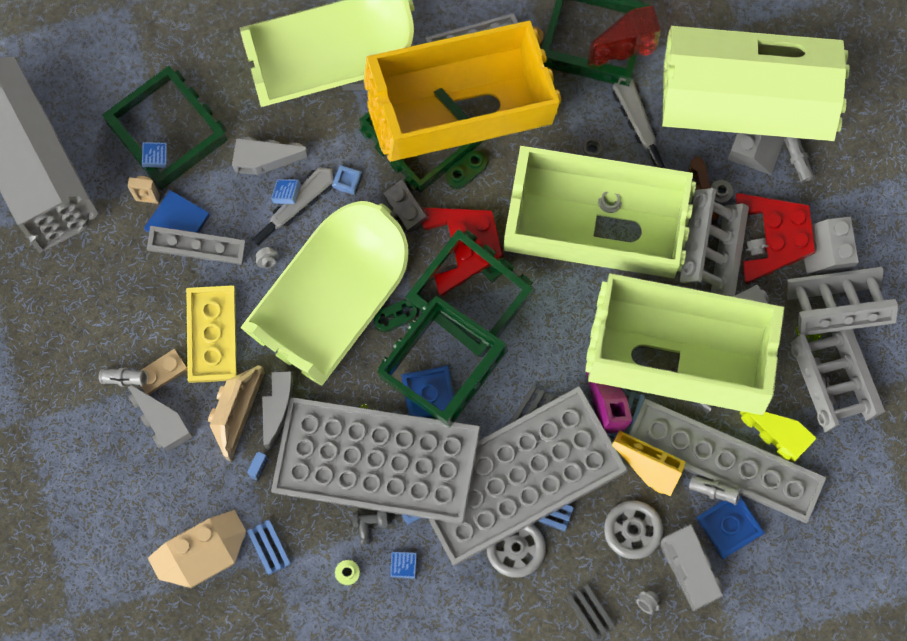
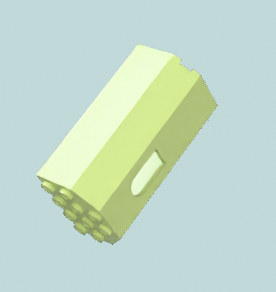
[662,26,849,141]
[504,146,696,278]
[585,273,784,415]

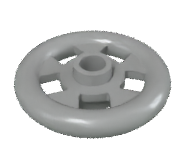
[604,500,663,559]
[487,524,546,578]

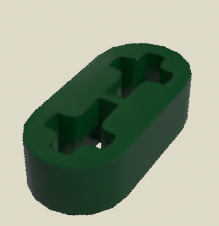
[374,300,417,333]

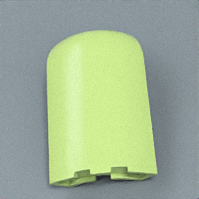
[240,0,415,107]
[240,201,408,386]

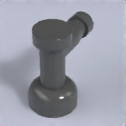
[353,511,389,545]

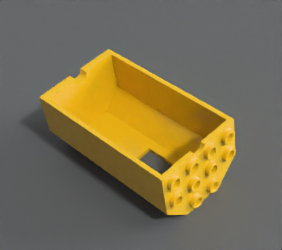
[364,20,561,162]

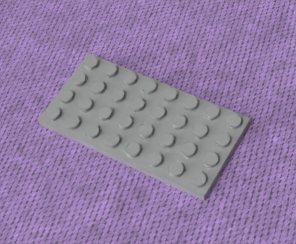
[429,386,627,567]
[271,397,481,525]

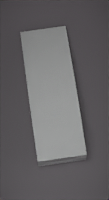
[262,372,293,449]

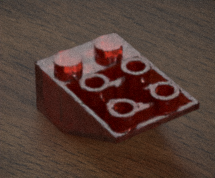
[587,5,661,65]

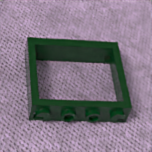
[542,0,650,87]
[102,65,228,190]
[359,88,484,193]
[405,229,536,357]
[377,296,508,428]

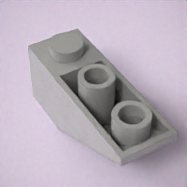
[232,137,308,175]
[128,385,192,452]

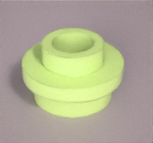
[335,560,360,585]

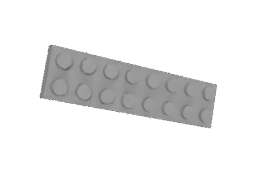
[629,399,826,523]

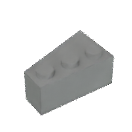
[660,525,723,611]

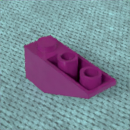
[585,367,632,434]

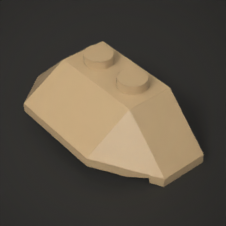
[208,366,265,461]
[148,510,246,588]

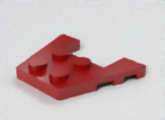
[735,193,815,284]
[422,208,504,297]

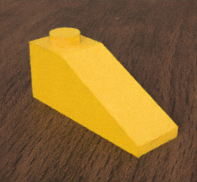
[612,430,686,496]

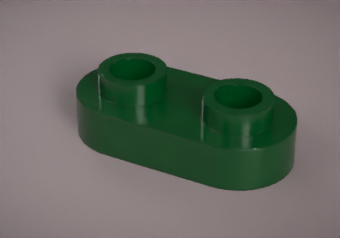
[446,150,487,189]

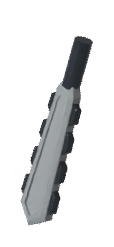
[612,78,665,168]
[252,168,334,246]

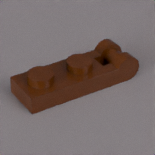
[688,157,719,225]

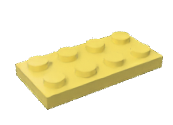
[186,286,237,383]

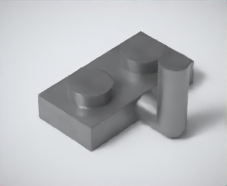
[383,180,429,232]

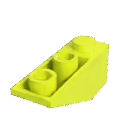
[740,411,817,463]

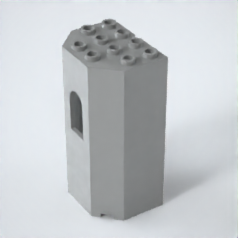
[0,57,98,253]

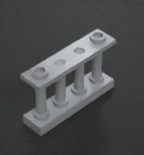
[680,188,749,297]
[787,267,898,335]
[790,329,885,432]

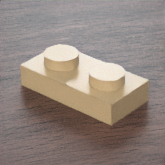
[128,176,160,204]
[140,349,188,395]

